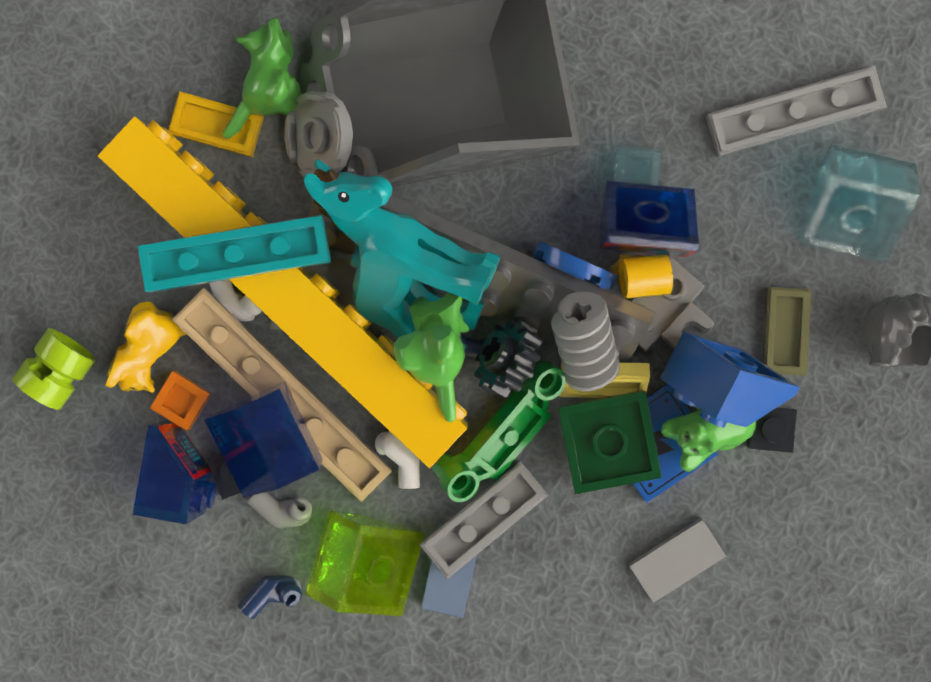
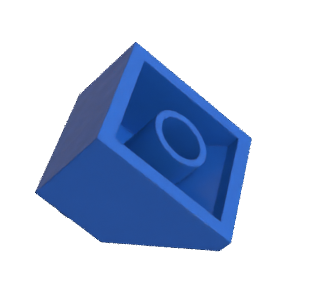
[660,331,800,428]

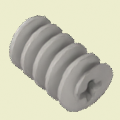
[551,291,620,391]

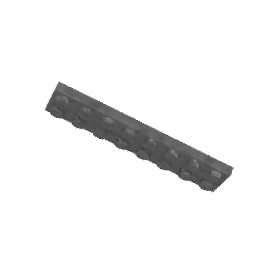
[309,170,655,363]

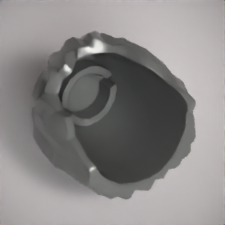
[865,293,931,367]

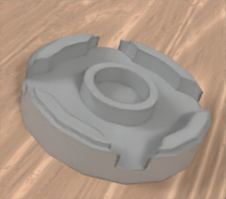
[284,91,353,177]

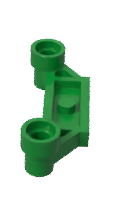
[432,359,566,502]

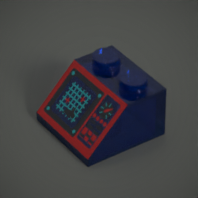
[600,180,699,258]
[132,420,217,524]

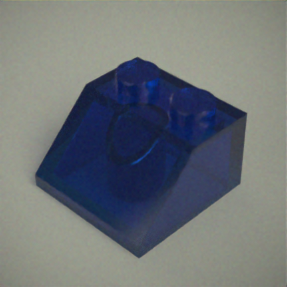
[204,381,323,498]

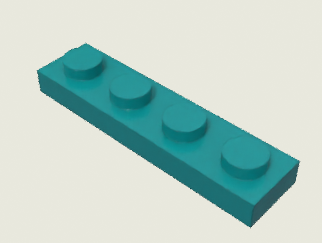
[138,215,331,293]

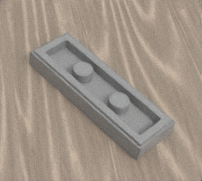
[419,461,548,579]

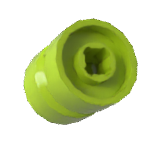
[12,328,96,410]

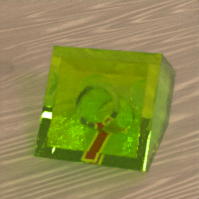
[305,510,425,616]

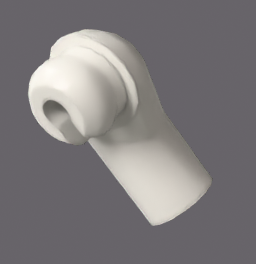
[375,431,420,489]

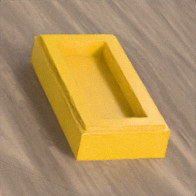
[168,91,264,158]

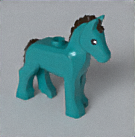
[304,159,501,351]

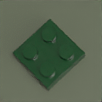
[558,390,662,494]

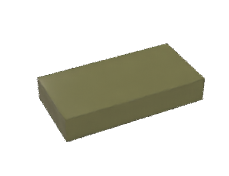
[762,287,812,376]

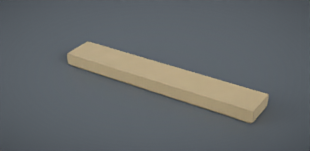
[172,288,392,502]

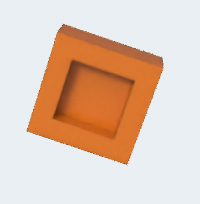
[150,371,213,431]

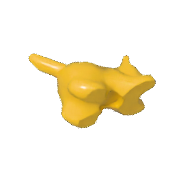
[105,301,187,393]

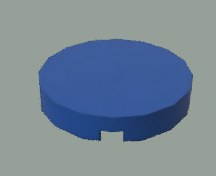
[532,240,618,291]

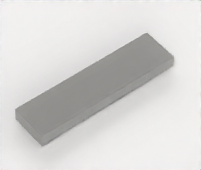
[706,66,887,157]

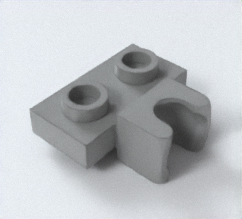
[632,258,715,352]

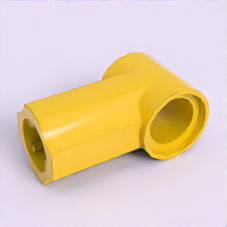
[611,253,673,299]

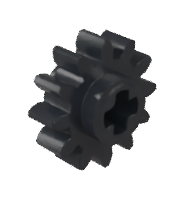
[474,318,543,398]

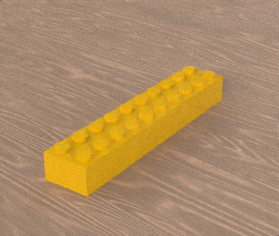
[98,116,468,468]

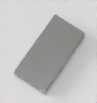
[628,518,726,603]

